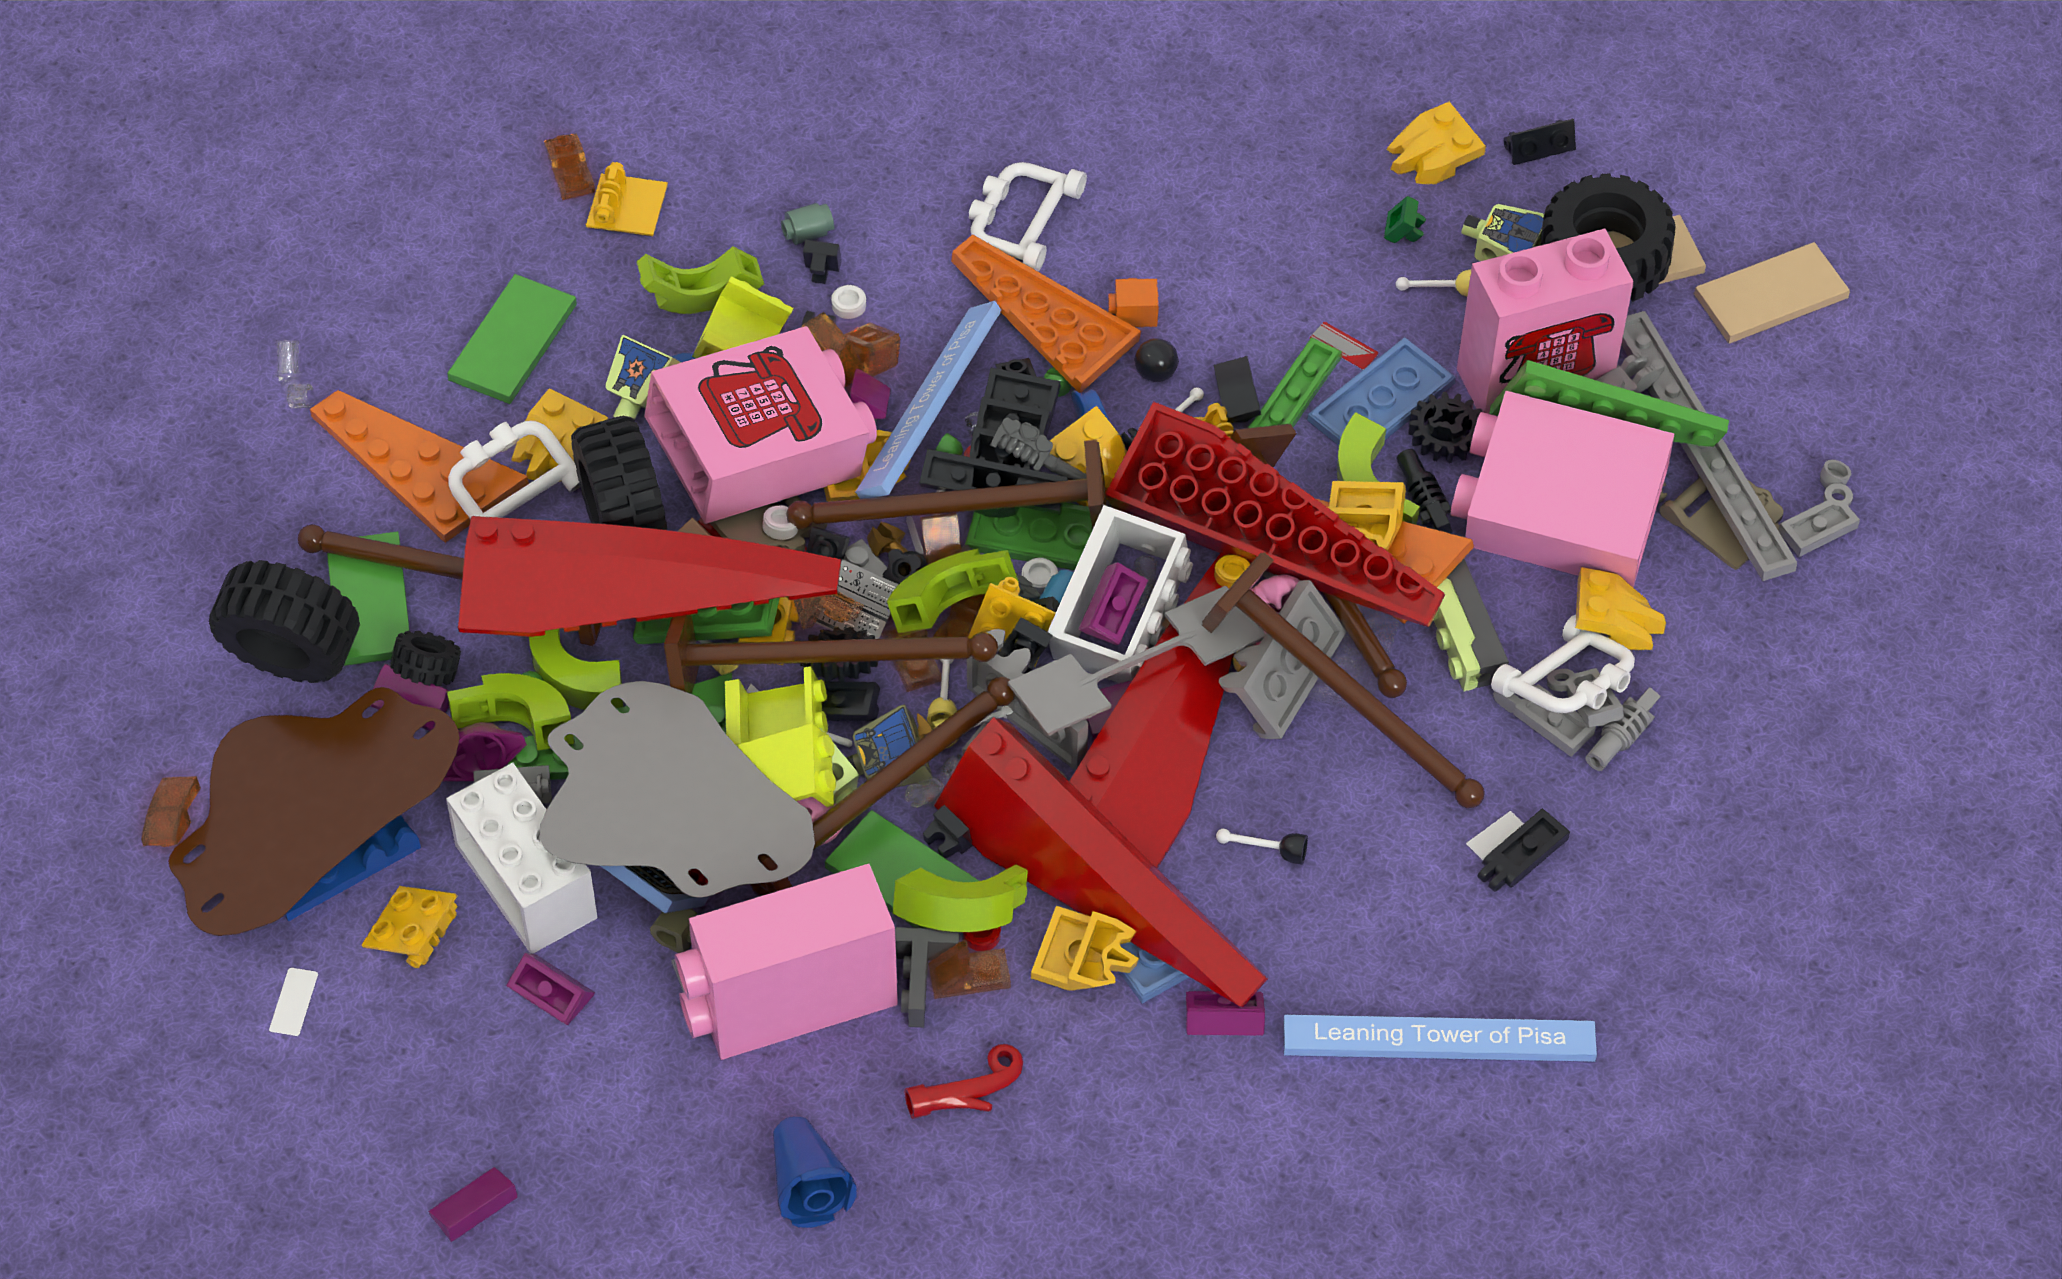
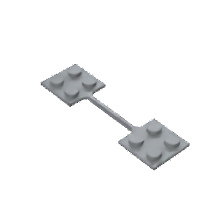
[1008,586,1266,736]

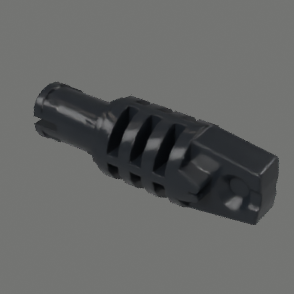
[1397,449,1453,534]

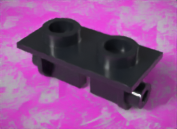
[1503,118,1576,166]

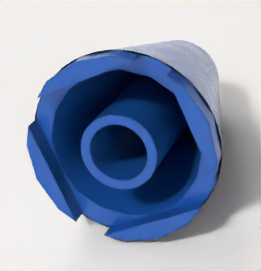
[773,1117,857,1228]

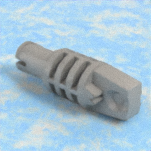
[1585,687,1661,771]

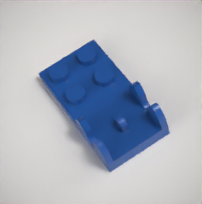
[284,815,421,921]

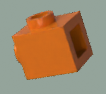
[1108,278,1159,327]

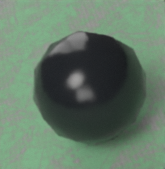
[1134,338,1179,382]

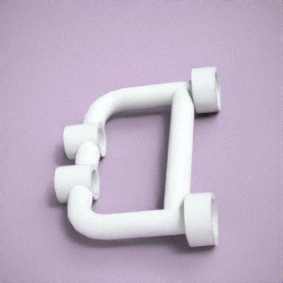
[969,162,1087,272]
[448,421,581,520]
[1491,614,1635,713]

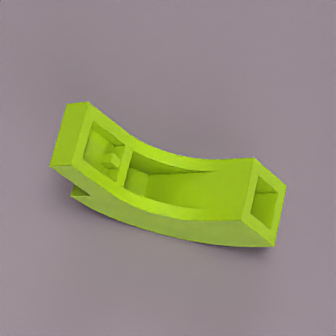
[636,246,764,314]
[1337,412,1420,525]
[887,549,1019,633]
[529,629,624,710]
[447,673,574,751]
[893,864,1028,932]

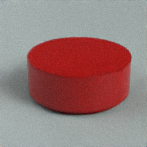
[963,927,1001,951]

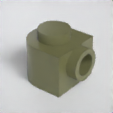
[650,908,697,953]

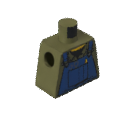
[846,704,934,788]

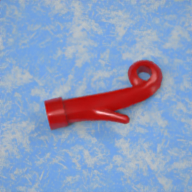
[904,1044,1023,1119]

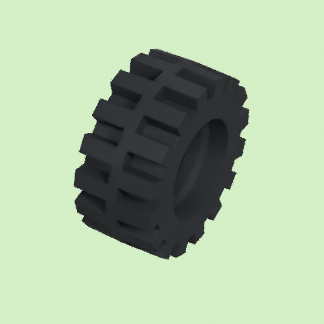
[390,631,461,686]

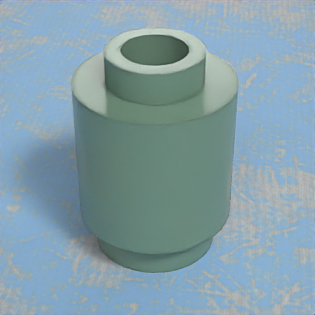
[781,203,834,245]

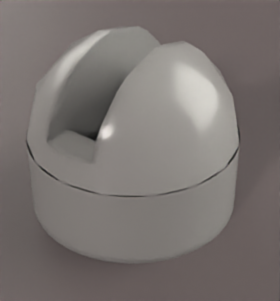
[1820,460,1851,489]

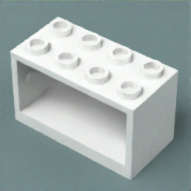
[1048,505,1193,683]
[446,763,597,954]

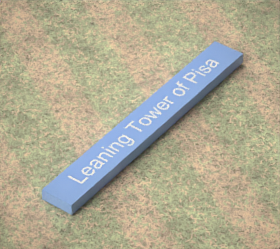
[855,301,1001,499]
[1283,1015,1597,1062]

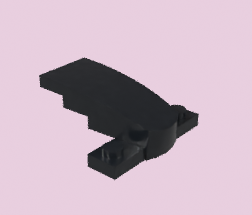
[919,367,1068,518]

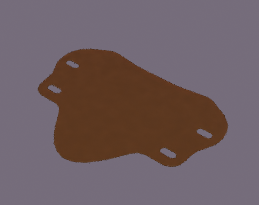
[168,687,460,936]

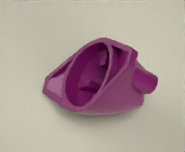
[443,723,527,781]

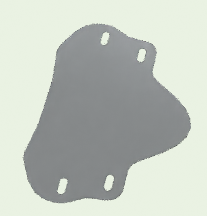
[540,681,815,898]

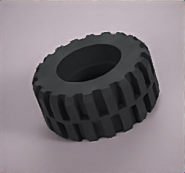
[1540,174,1676,302]
[571,415,668,530]
[209,560,360,683]

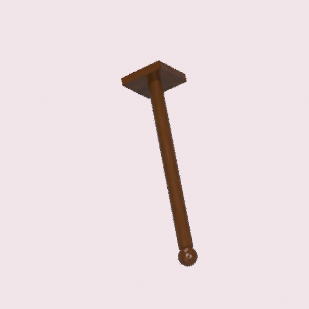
[1230,424,1407,698]
[786,440,1106,529]
[298,524,602,646]
[1202,552,1485,808]
[664,614,998,694]
[750,676,1016,897]

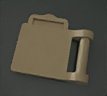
[1659,474,1784,570]
[710,496,827,552]

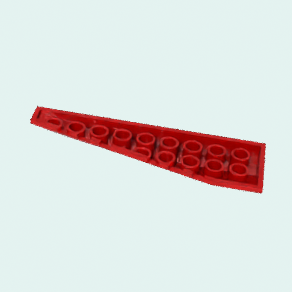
[1105,401,1445,627]
[458,516,841,637]
[1069,552,1253,869]
[934,717,1268,1007]

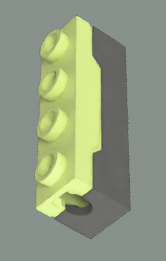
[1433,559,1509,691]

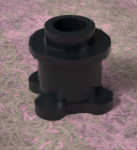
[883,549,928,584]

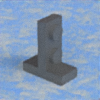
[895,927,960,1028]

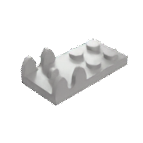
[1219,580,1347,739]
[967,629,1088,771]

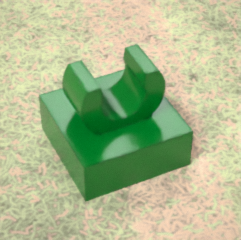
[1384,196,1426,243]

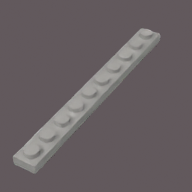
[1621,311,1797,581]

